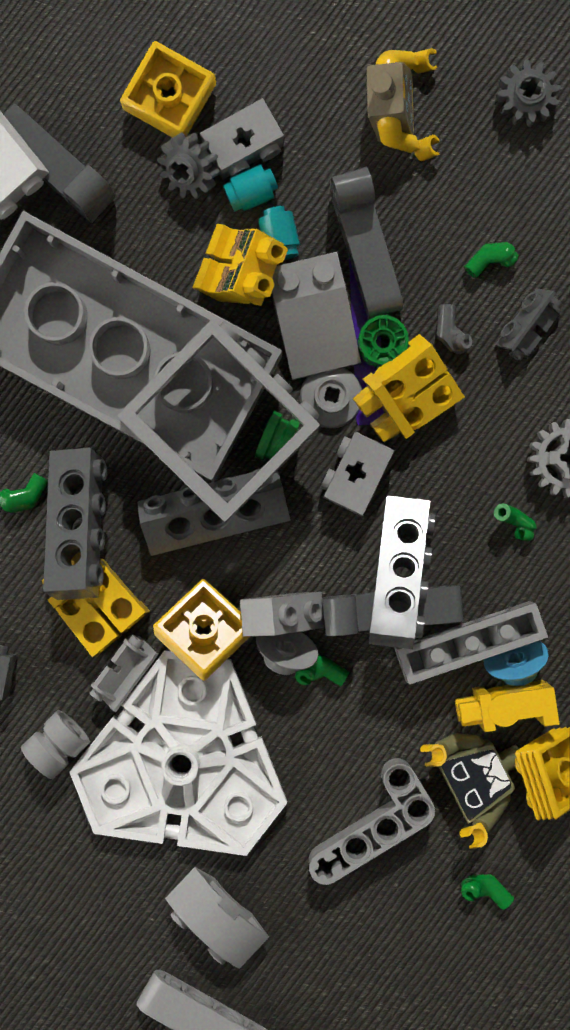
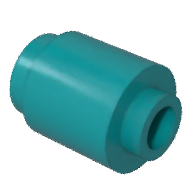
[223,164,278,212]
[258,206,300,261]

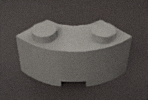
[165,867,269,969]

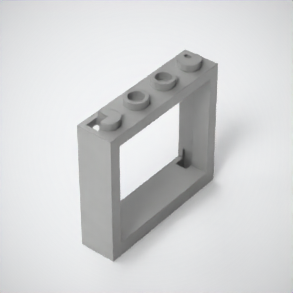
[117,319,320,523]

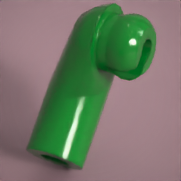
[464,242,518,279]
[0,473,48,513]
[494,503,537,541]
[295,655,349,687]
[461,874,514,910]

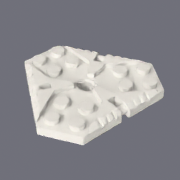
[69,650,287,856]

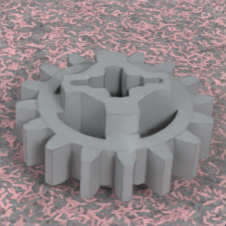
[527,419,570,498]

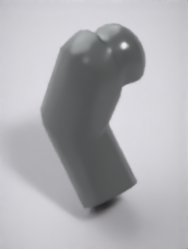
[436,304,473,354]

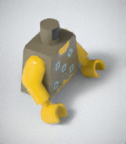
[367,48,439,161]

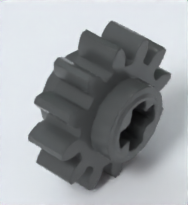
[496,59,561,127]
[157,133,220,199]

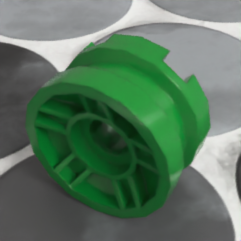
[357,315,409,368]
[255,411,300,460]

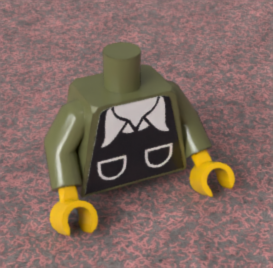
[420,733,519,849]

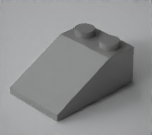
[271,252,361,380]

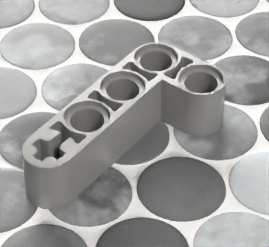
[309,758,435,885]
[136,970,267,1030]

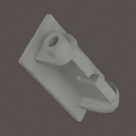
[90,635,158,712]

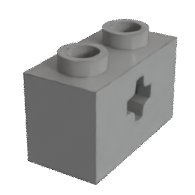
[200,98,284,180]
[320,431,394,516]
[240,592,324,636]

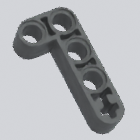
[3,103,116,223]
[330,167,404,320]
[322,585,464,636]

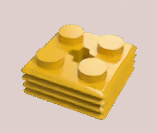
[120,41,216,138]
[153,579,250,681]
[515,727,570,821]

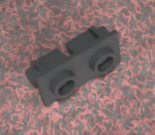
[495,289,563,362]

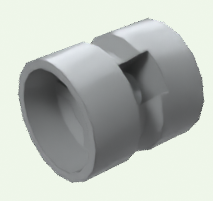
[21,710,90,779]

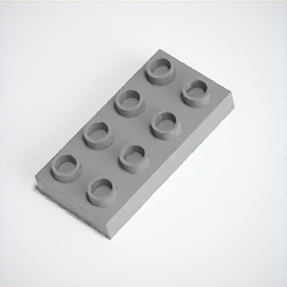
[0,211,282,482]

